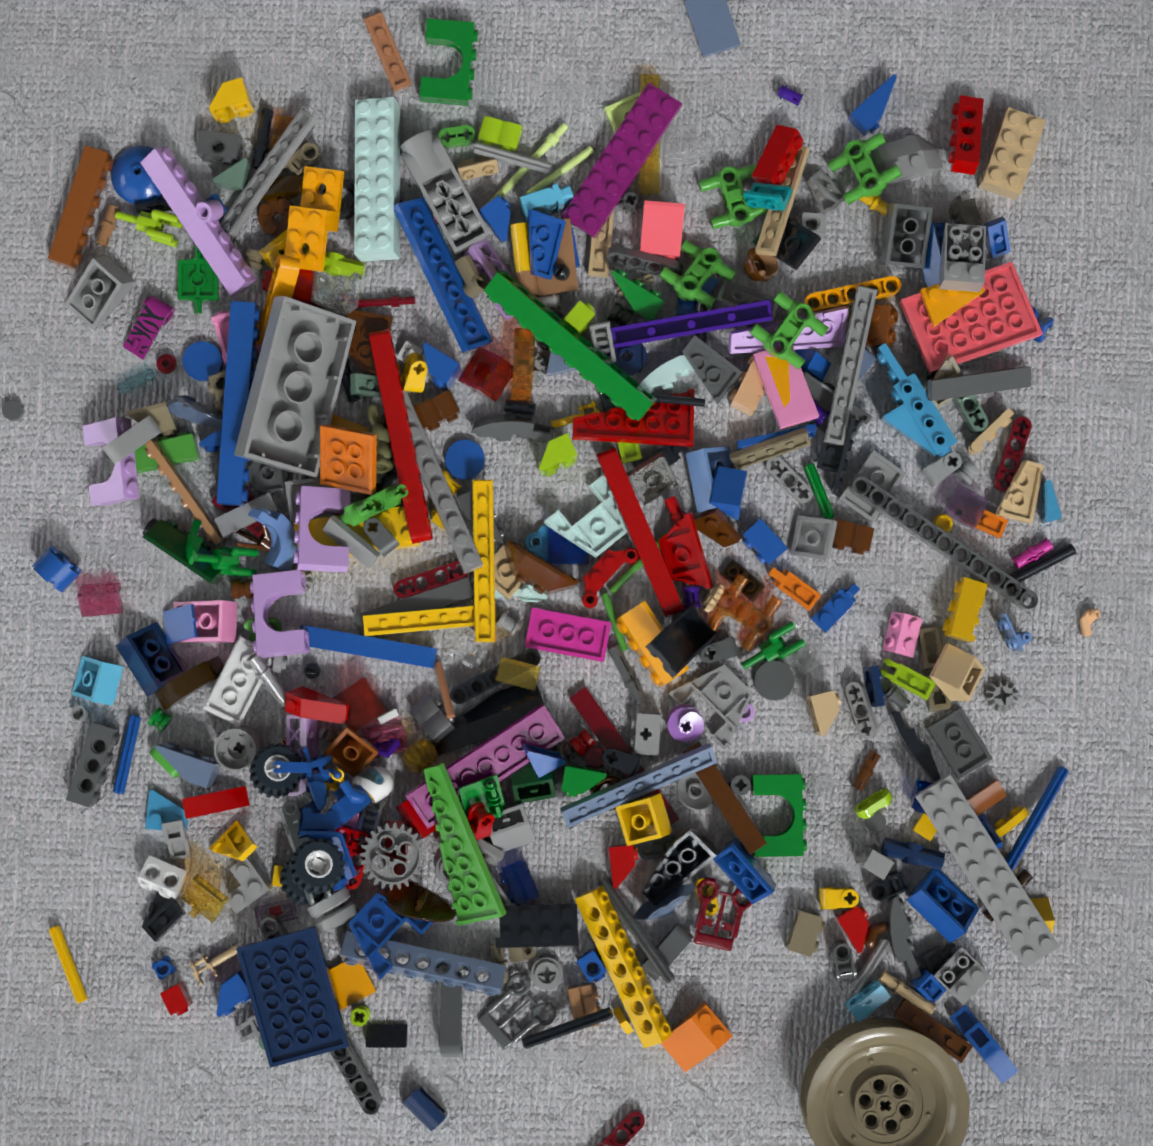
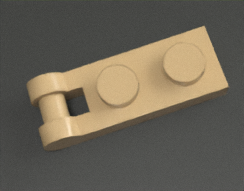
[967,408,1014,455]

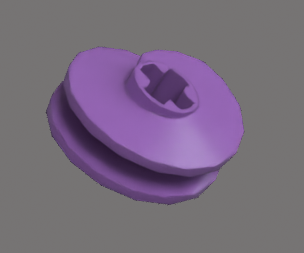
[666,703,704,742]

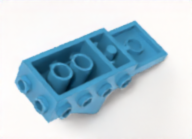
[875,343,958,457]

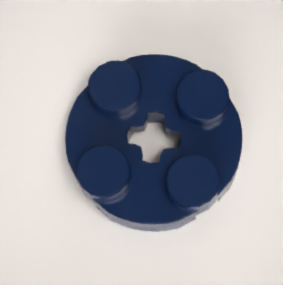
[607,342,647,376]

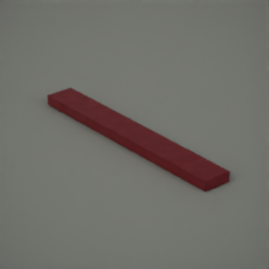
[569,687,679,825]

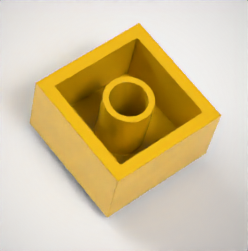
[616,793,672,846]

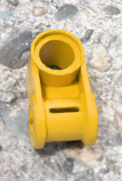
[401,352,428,393]
[819,887,859,909]

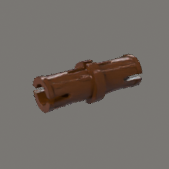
[851,750,881,792]

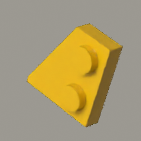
[209,820,257,861]

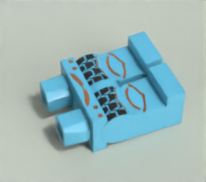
[520,183,573,223]

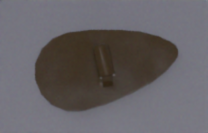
[386,882,455,922]

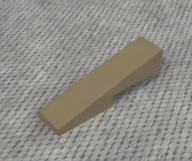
[918,627,951,713]

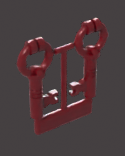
[693,876,752,951]

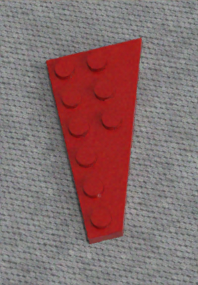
[572,388,695,447]

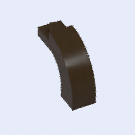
[155,656,224,710]

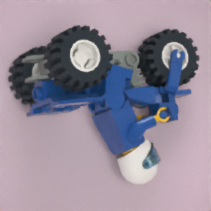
[249,743,393,905]

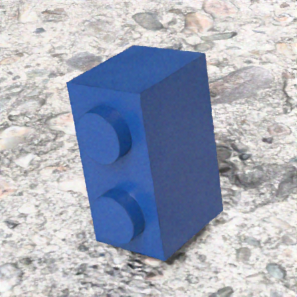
[742,518,788,565]

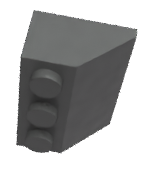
[879,203,933,269]

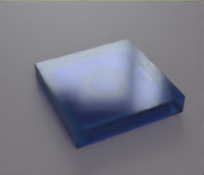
[547,524,589,565]

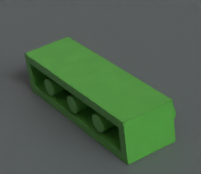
[134,431,201,474]

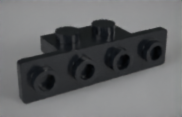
[816,414,858,495]

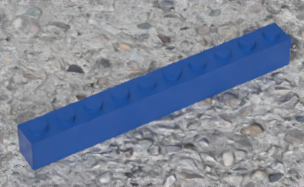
[217,301,261,506]

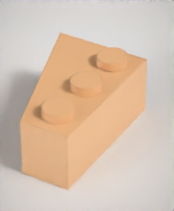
[729,352,765,416]

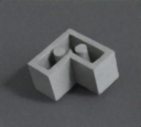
[224,855,273,914]

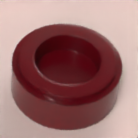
[585,747,604,767]

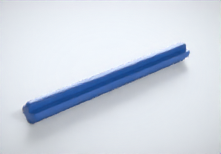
[1005,766,1069,872]

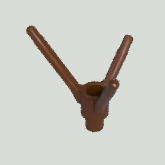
[235,524,271,552]

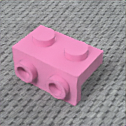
[882,611,922,658]

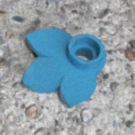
[525,525,564,563]

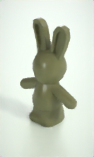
[367,405,395,474]

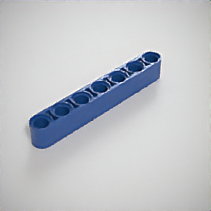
[300,625,437,668]

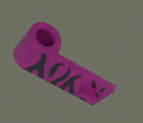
[123,295,175,360]

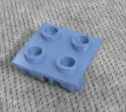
[995,613,1032,651]

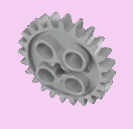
[360,823,426,890]

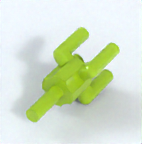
[115,209,183,247]

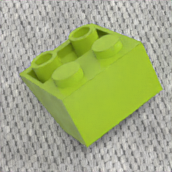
[539,433,578,477]

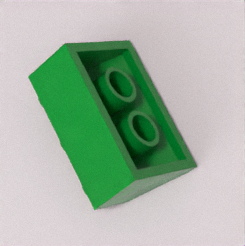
[561,764,607,797]

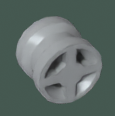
[954,461,980,486]

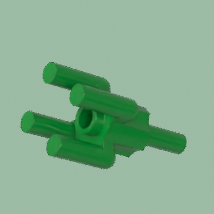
[193,546,258,577]
[741,621,806,670]

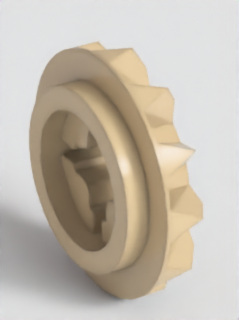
[702,583,724,612]

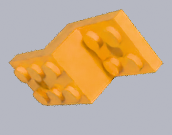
[285,166,344,272]

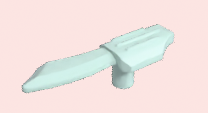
[495,584,547,603]

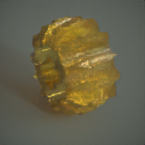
[402,738,438,773]

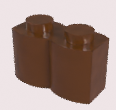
[413,390,461,432]
[832,519,875,555]

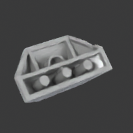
[869,135,944,188]

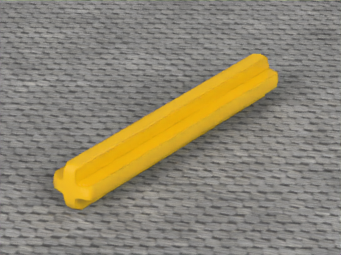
[49,925,88,1003]

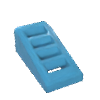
[1042,480,1062,524]

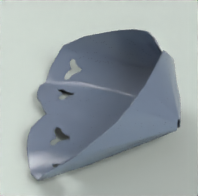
[168,395,223,429]
[633,884,696,921]

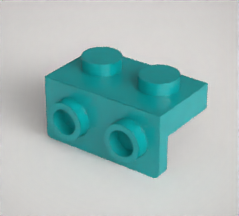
[743,182,792,211]

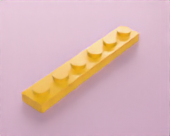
[363,605,475,636]

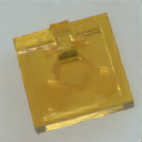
[181,874,229,923]

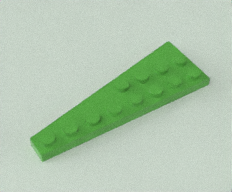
[424,763,506,926]

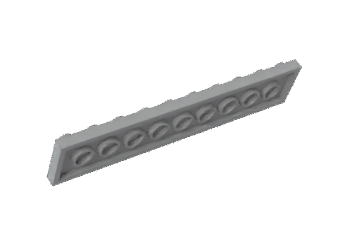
[914,774,1060,968]

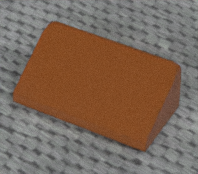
[966,779,1007,816]

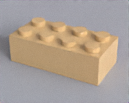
[978,107,1046,200]

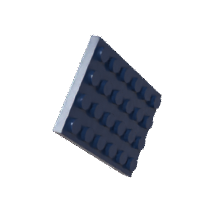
[236,926,350,1068]

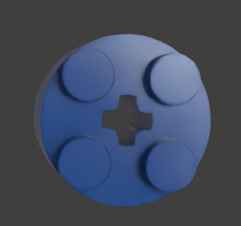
[32,545,82,593]

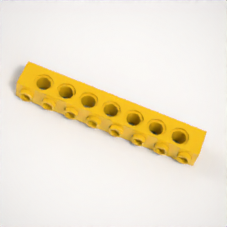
[574,885,673,1048]

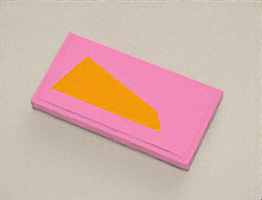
[753,346,819,429]

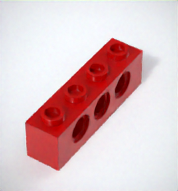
[948,95,984,175]

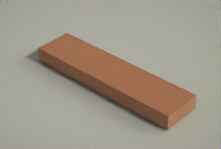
[363,11,412,92]

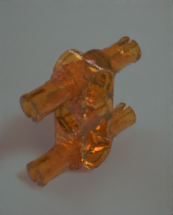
[707,574,783,652]

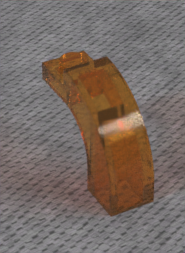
[511,327,535,401]

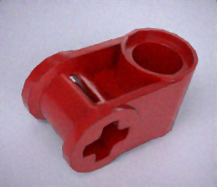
[467,802,495,841]

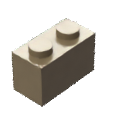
[786,908,825,957]

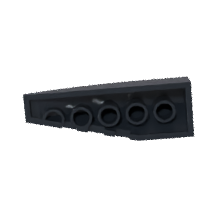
[428,678,546,757]

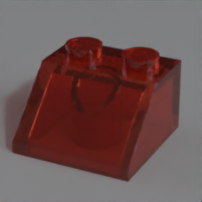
[458,347,517,402]

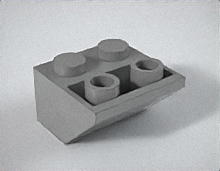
[490,803,536,852]
[933,946,991,1005]

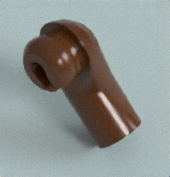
[864,921,888,949]

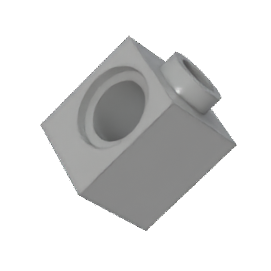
[797,212,826,238]

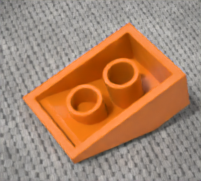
[661,1001,733,1072]

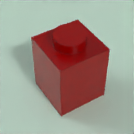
[160,982,193,1016]

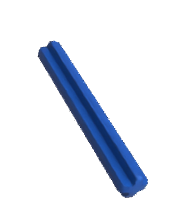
[113,715,141,794]

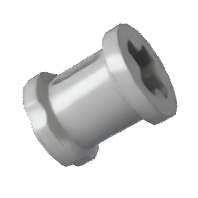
[496,612,522,637]

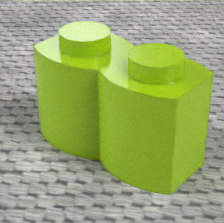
[478,116,523,153]

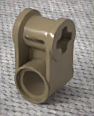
[284,142,321,177]

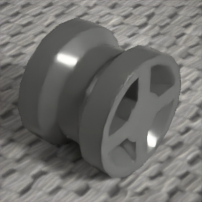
[729,774,751,795]

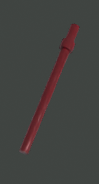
[318,295,416,309]

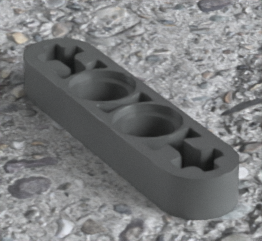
[607,245,683,277]

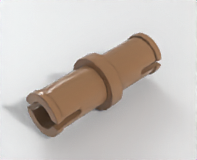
[96,205,121,247]

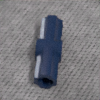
[881,837,945,870]

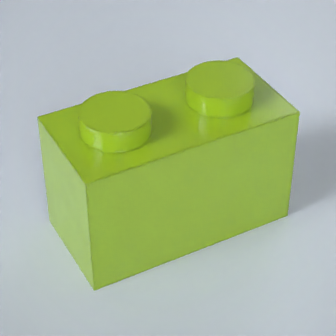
[564,301,595,336]

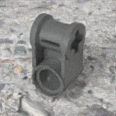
[364,518,400,557]
[699,636,739,663]
[831,940,857,982]

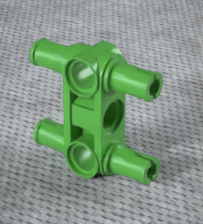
[827,132,902,205]
[698,164,768,230]
[659,239,737,310]
[749,291,829,369]
[338,484,408,527]

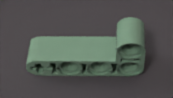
[920,364,988,434]

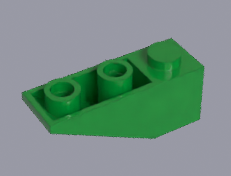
[609,268,664,321]

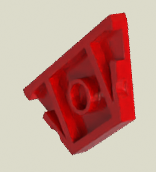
[659,512,714,589]

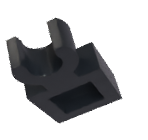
[921,942,956,974]

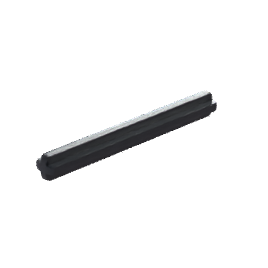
[522,1007,613,1049]

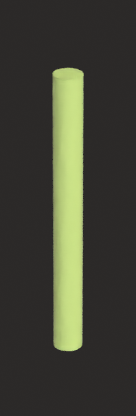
[526,146,594,195]

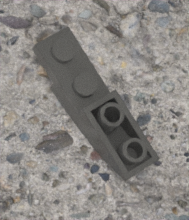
[471,414,555,443]
[887,896,922,979]

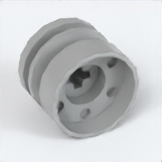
[214,725,264,771]

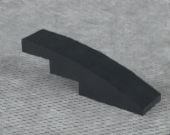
[888,711,941,783]

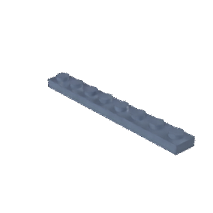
[560,743,717,828]

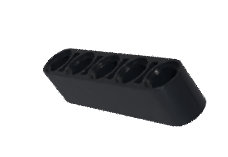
[450,649,541,704]

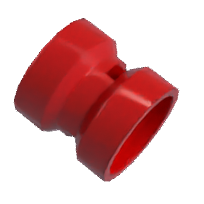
[569,728,596,756]

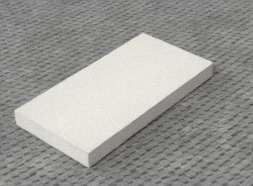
[202,636,274,727]

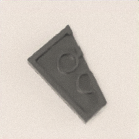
[682,335,742,404]

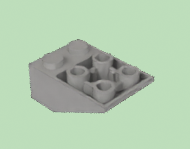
[939,223,986,292]

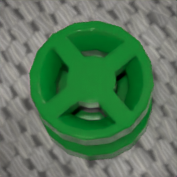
[148,707,173,733]

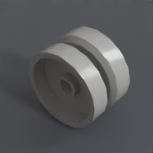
[306,887,359,934]

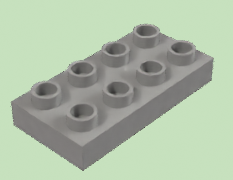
[234,296,356,477]

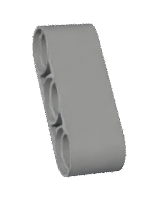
[103,415,162,465]

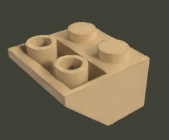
[930,644,985,701]

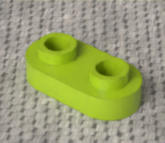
[854,788,893,819]

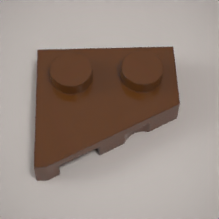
[693,508,742,547]

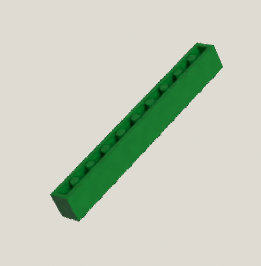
[484,270,657,421]

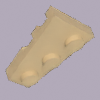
[994,460,1044,524]

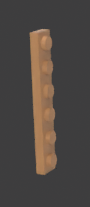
[144,438,224,545]

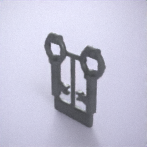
[478,973,557,1050]

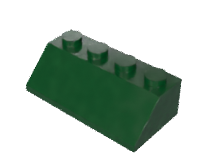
[143,519,224,585]

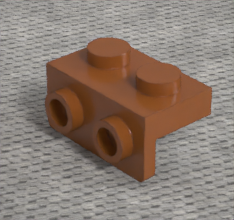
[866,305,898,348]

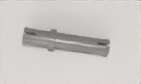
[246,653,286,707]

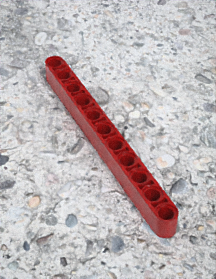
[369,328,433,544]

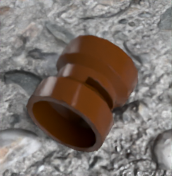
[231,579,254,599]

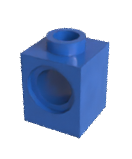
[576,948,607,983]

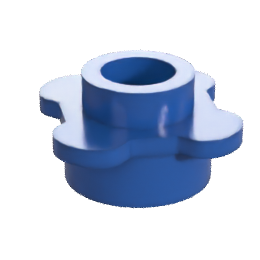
[152,955,176,980]

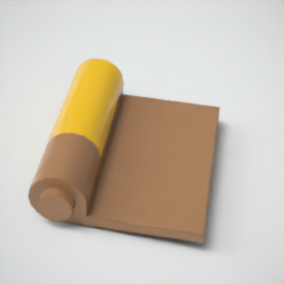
[510,218,579,297]

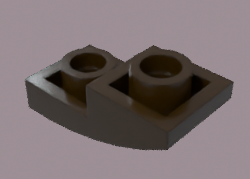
[263,175,303,201]
[720,559,765,602]

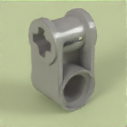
[921,453,962,487]

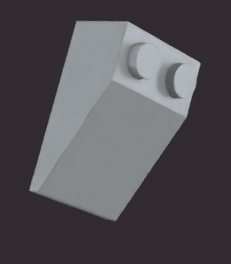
[65,256,135,330]

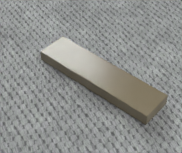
[729,427,811,470]

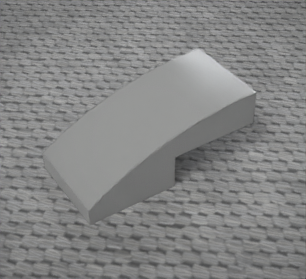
[161,819,192,861]

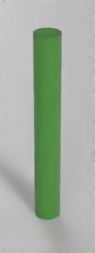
[601,593,628,651]

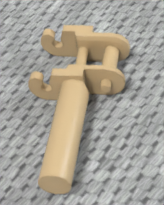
[190,945,239,986]

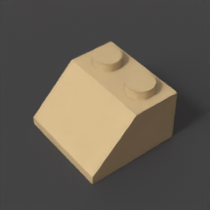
[806,690,841,736]

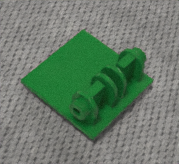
[458,774,505,818]

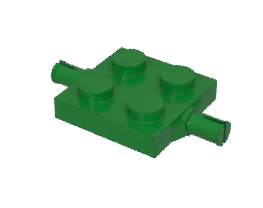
[178,246,219,315]

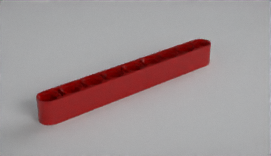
[596,446,684,618]

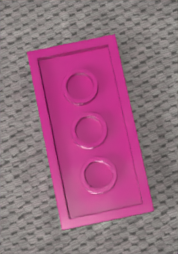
[525,608,611,662]

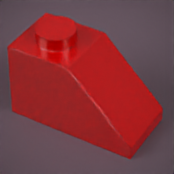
[608,844,639,889]
[835,905,869,953]

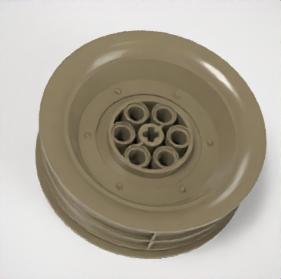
[801,1018,969,1146]

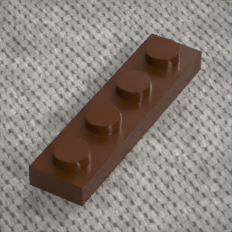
[893,999,973,1063]

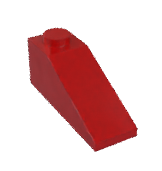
[285,686,349,724]

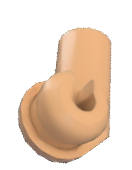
[1079,608,1100,637]

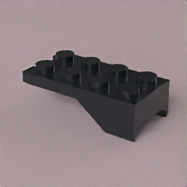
[645,601,722,678]
[496,904,578,948]

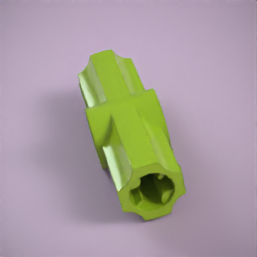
[304,248,365,280]

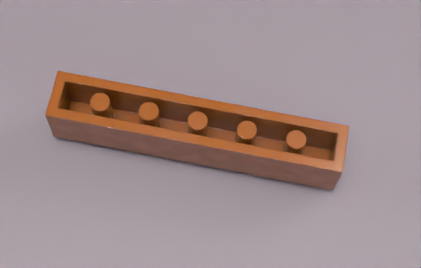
[48,145,113,270]

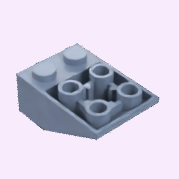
[155,741,221,788]

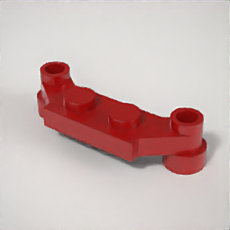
[582,548,639,609]

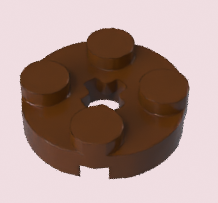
[258,197,294,238]

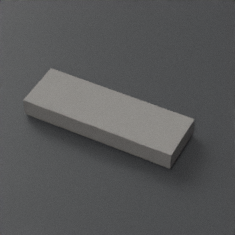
[214,493,278,538]
[322,515,381,569]

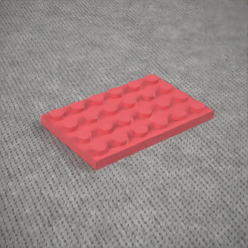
[900,262,1043,374]

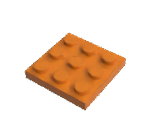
[320,424,377,495]

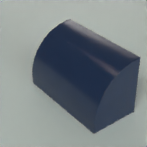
[401,1084,448,1131]

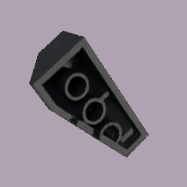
[642,828,717,906]

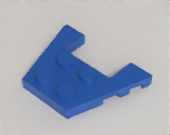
[348,893,434,981]

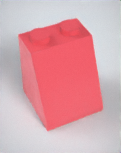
[640,200,685,260]

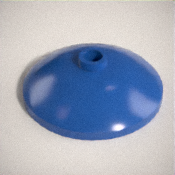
[111,146,163,205]

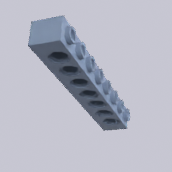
[340,931,506,996]

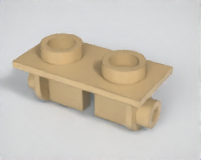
[457,156,499,181]

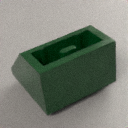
[511,762,557,804]

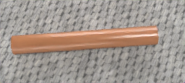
[434,661,455,719]

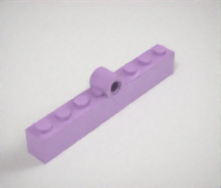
[140,146,257,296]

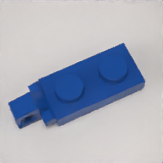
[811,583,860,633]

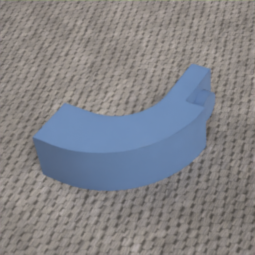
[248,508,297,572]

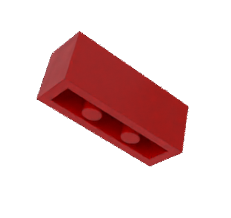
[752,125,804,186]

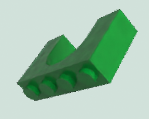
[420,18,479,106]
[751,773,807,857]

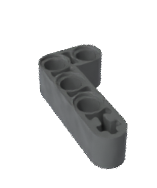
[440,973,463,1057]

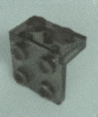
[948,196,982,226]

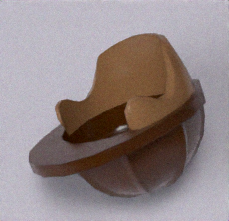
[744,248,778,282]

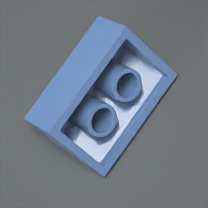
[686,446,734,513]

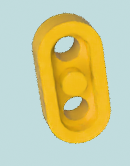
[994,805,1030,837]

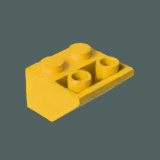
[209,77,255,124]

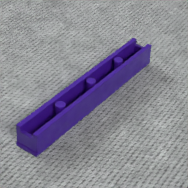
[611,299,773,348]

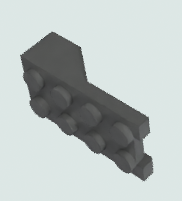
[804,371,873,444]

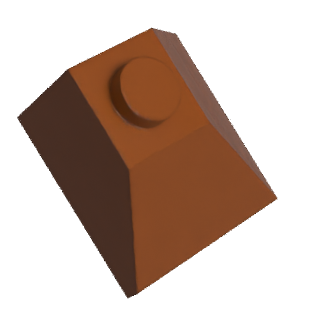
[324,726,379,778]

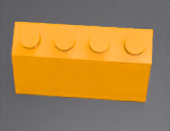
[616,601,689,688]

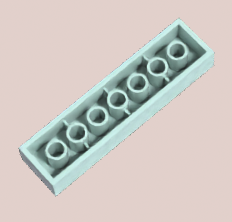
[354,97,400,262]

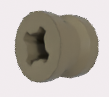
[245,249,263,271]

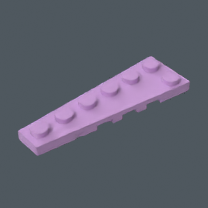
[728,306,848,354]

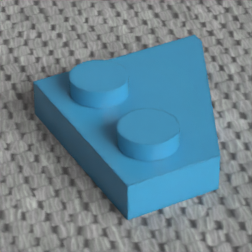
[145,789,189,832]

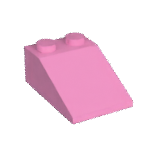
[173,600,237,643]

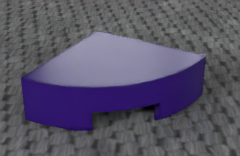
[373,738,400,758]

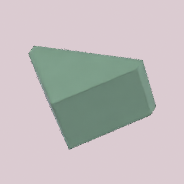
[212,157,251,192]

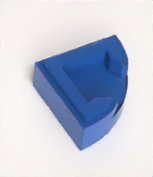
[1034,316,1054,343]

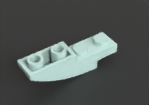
[640,355,694,394]

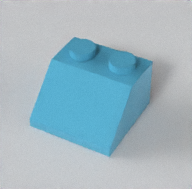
[72,656,123,706]

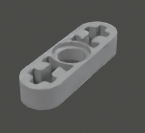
[765,457,813,504]
[845,681,878,739]

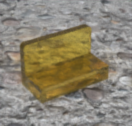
[496,657,541,690]

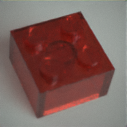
[333,677,389,732]

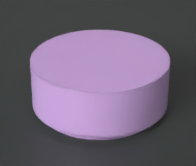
[740,703,755,722]

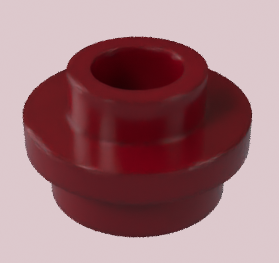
[156,354,177,374]

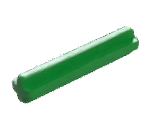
[804,463,835,519]

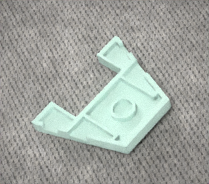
[544,474,627,558]

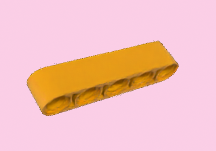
[256,255,300,346]
[803,276,901,313]

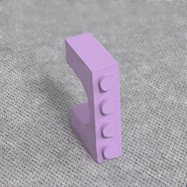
[82,417,139,506]
[294,486,350,572]
[250,570,310,658]

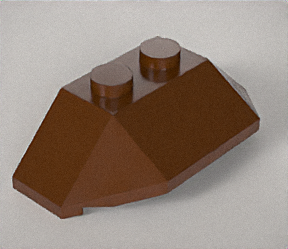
[504,540,579,595]

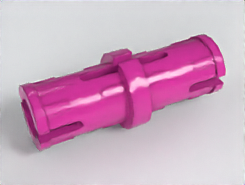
[1012,538,1053,569]

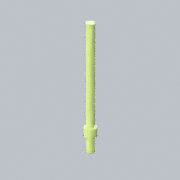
[486,123,568,204]

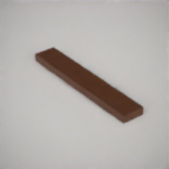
[682,741,767,855]

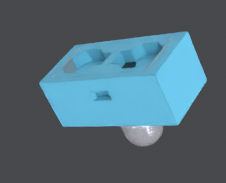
[844,978,891,1023]

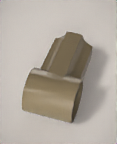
[455,255,489,298]

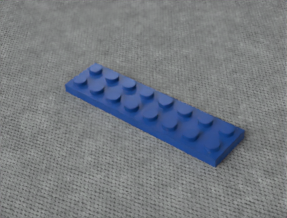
[394,197,493,353]

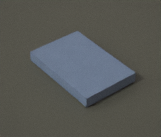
[684,0,741,58]

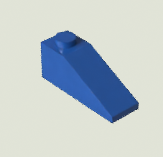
[848,74,897,136]

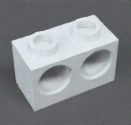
[138,855,187,899]

